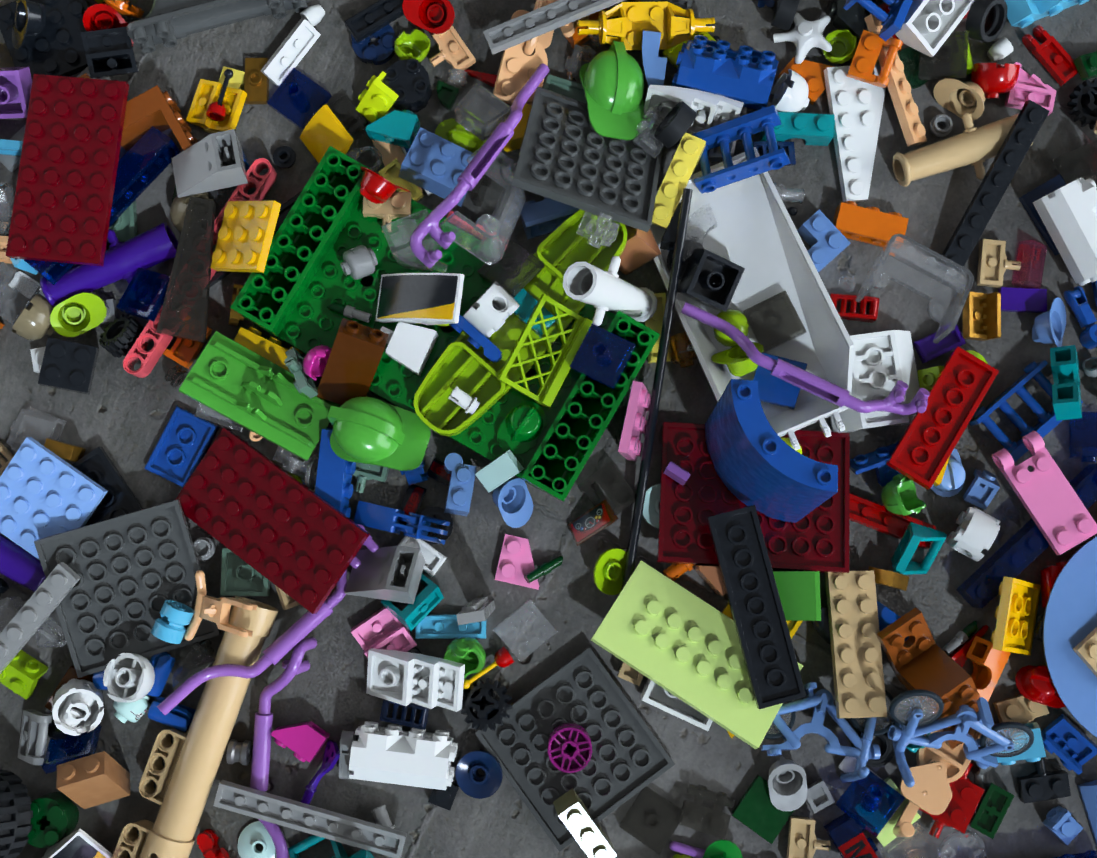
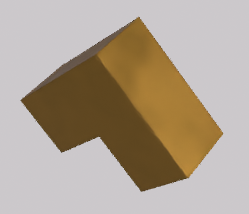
[44,438,86,461]
[868,566,909,591]

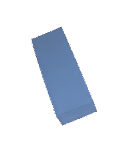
[641,30,667,86]

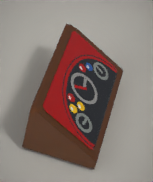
[568,499,618,546]

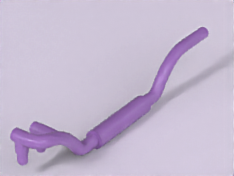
[410,64,550,269]
[681,302,930,415]
[157,524,379,715]
[250,637,317,858]

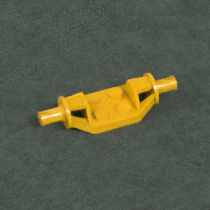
[577,1,715,50]

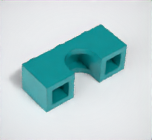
[760,112,835,146]
[1050,345,1082,421]

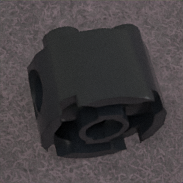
[384,59,432,113]

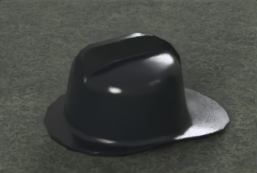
[12,0,46,50]

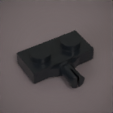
[1017,757,1071,804]

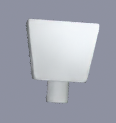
[380,322,439,376]

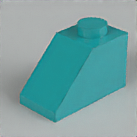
[366,110,420,149]

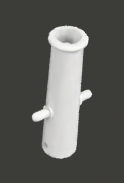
[563,256,657,326]

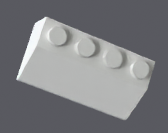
[895,0,975,57]

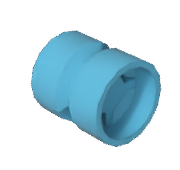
[151,600,195,644]

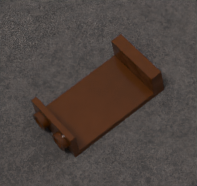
[317,318,389,405]

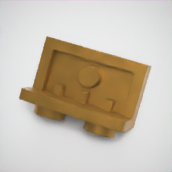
[963,291,1001,341]

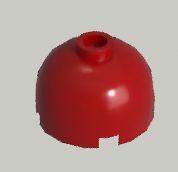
[971,63,1020,99]

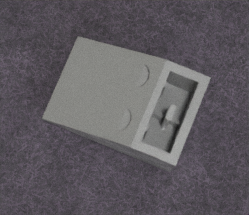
[172,129,248,198]
[345,546,425,604]

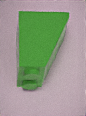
[773,570,821,621]

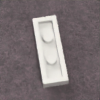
[260,18,321,87]

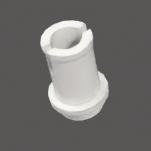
[448,386,480,415]

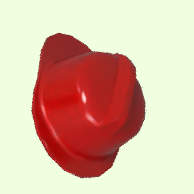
[402,0,455,34]
[82,3,134,47]
[360,166,410,204]
[1015,665,1065,708]

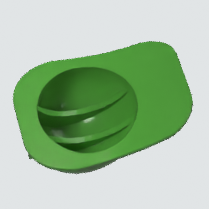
[579,41,644,140]
[327,397,431,471]

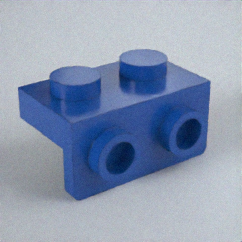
[1041,714,1097,775]

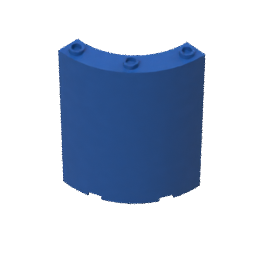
[705,379,838,523]

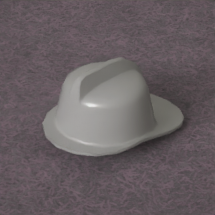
[768,756,808,811]

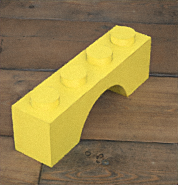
[652,133,706,230]

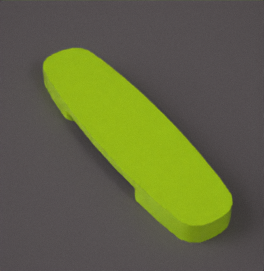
[413,209,628,436]

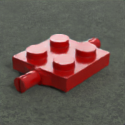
[919,763,985,839]

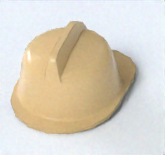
[933,78,986,121]

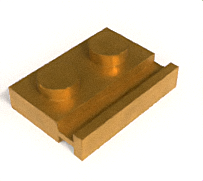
[228,284,244,326]

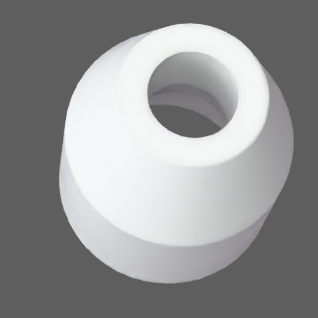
[300,4,325,27]
[987,37,1013,62]

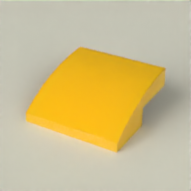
[186,79,247,132]
[299,104,354,163]

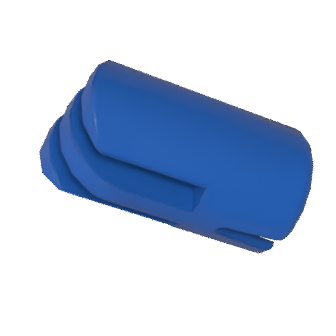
[147,652,176,697]
[148,696,196,732]

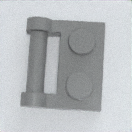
[17,709,52,766]

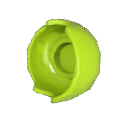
[394,29,430,63]
[822,29,857,64]
[714,309,749,347]

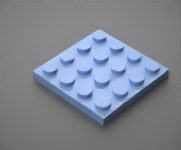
[0,437,108,560]

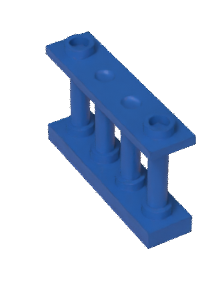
[843,0,913,41]
[691,105,790,194]
[969,360,1083,463]

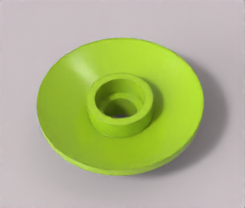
[593,548,627,595]

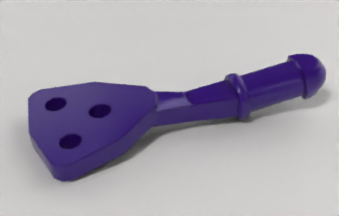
[300,740,340,805]

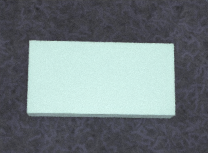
[475,449,524,493]

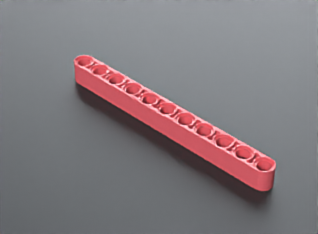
[123,158,277,378]

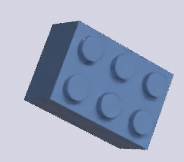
[399,127,476,207]

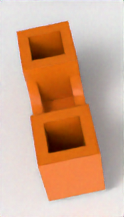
[966,636,1011,701]

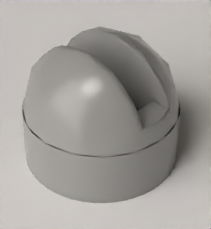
[1082,357,1097,377]

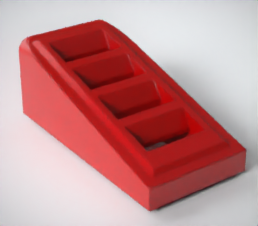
[830,294,879,323]

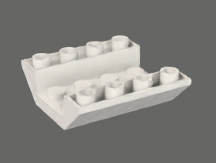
[830,330,920,433]

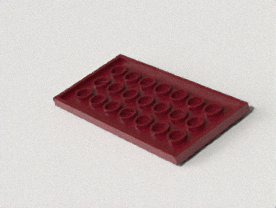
[6,74,129,266]
[175,428,370,614]

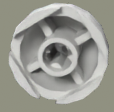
[767,69,810,113]
[103,653,155,703]

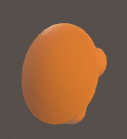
[103,0,145,18]

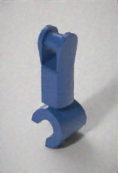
[1063,286,1097,349]

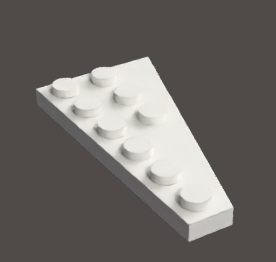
[823,63,886,202]

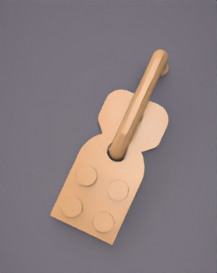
[491,0,554,105]
[893,730,982,837]

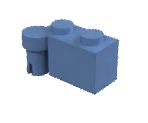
[444,453,477,516]

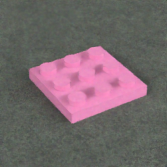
[618,381,651,462]

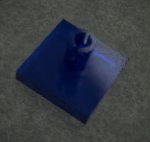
[267,68,332,130]
[116,268,176,322]
[570,324,636,389]
[42,724,102,774]
[836,770,905,837]

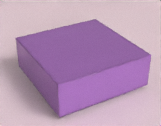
[664,462,690,486]

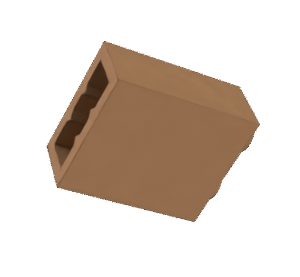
[56,751,130,809]

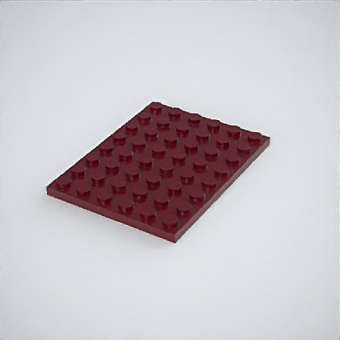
[657,422,850,573]

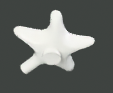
[773,12,833,64]

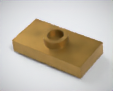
[244,58,269,104]

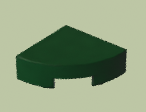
[437,80,460,111]

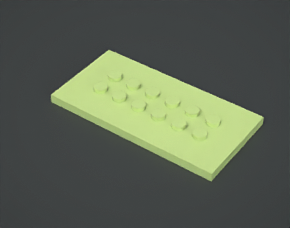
[591,560,803,749]

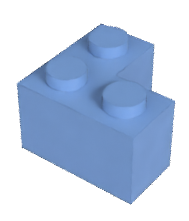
[797,209,851,273]

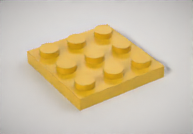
[210,200,281,273]
[991,576,1041,655]

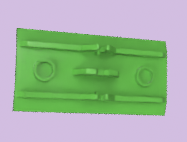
[179,331,340,461]

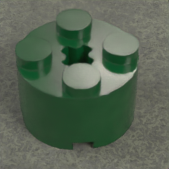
[27,792,79,848]

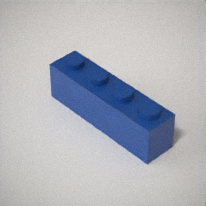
[315,428,356,518]

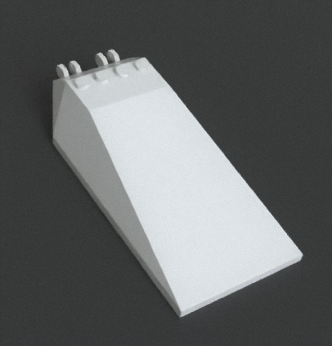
[650,147,854,450]

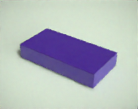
[998,287,1047,313]
[913,323,966,363]

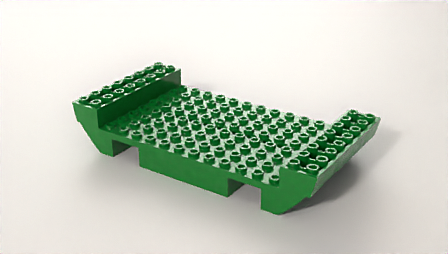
[230,146,660,502]

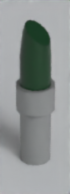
[326,302,372,323]
[942,621,978,655]

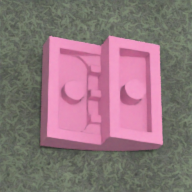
[351,606,417,658]

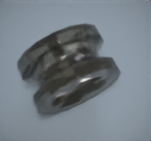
[164,365,188,387]

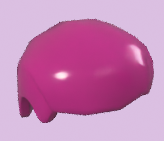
[303,345,332,380]

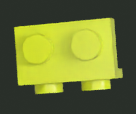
[355,71,399,123]

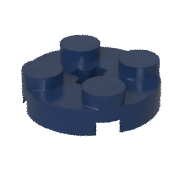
[351,24,396,65]

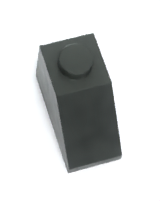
[829,0,865,45]

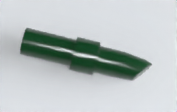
[524,556,563,583]

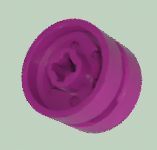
[548,723,592,773]

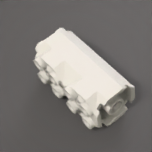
[1032,177,1097,286]
[349,721,458,790]

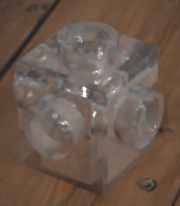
[576,211,620,249]

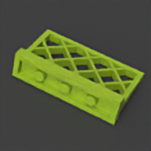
[497,294,593,407]

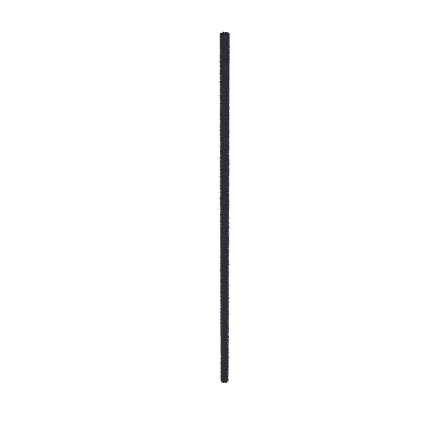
[621,188,693,591]

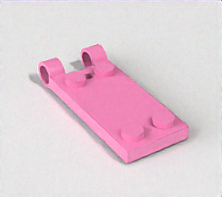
[992,431,1097,556]

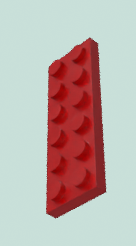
[886,346,999,490]

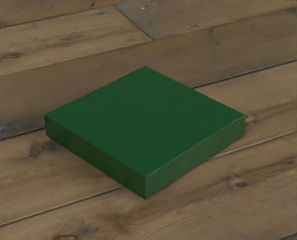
[731,774,794,844]

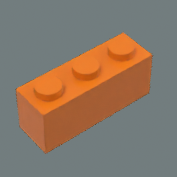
[833,201,909,250]

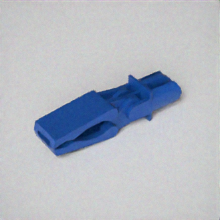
[353,501,450,545]

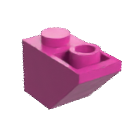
[270,721,330,763]

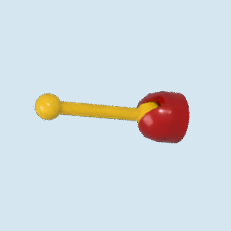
[463,647,514,689]

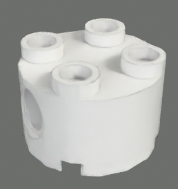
[463,281,520,338]
[946,507,1001,562]
[52,679,104,736]

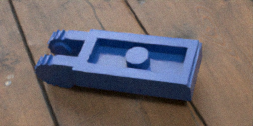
[449,314,503,363]

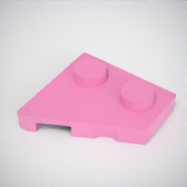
[1005,62,1056,116]
[495,534,539,590]

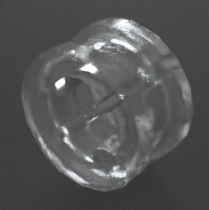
[447,69,468,88]

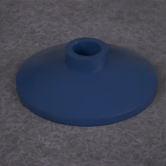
[455,750,503,799]

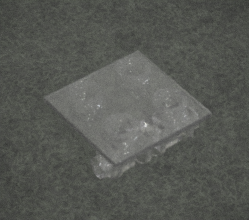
[493,599,557,662]

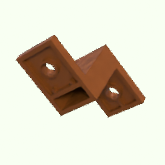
[78,73,198,151]
[877,607,980,749]

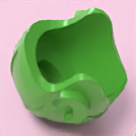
[881,474,926,516]
[443,637,486,679]

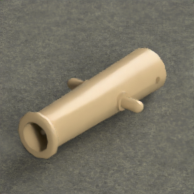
[892,112,1033,187]

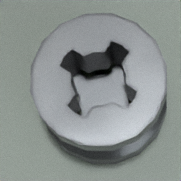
[226,739,252,765]

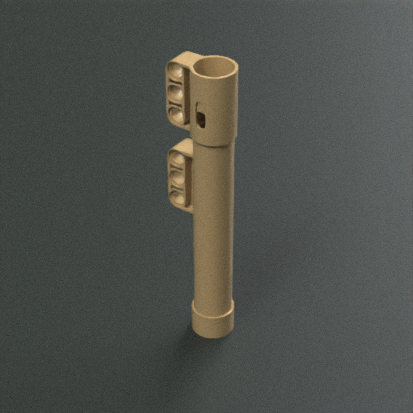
[112,596,278,858]

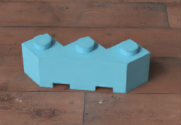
[1005,0,1090,28]

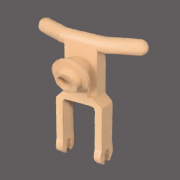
[184,570,258,641]

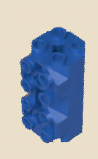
[672,35,779,110]

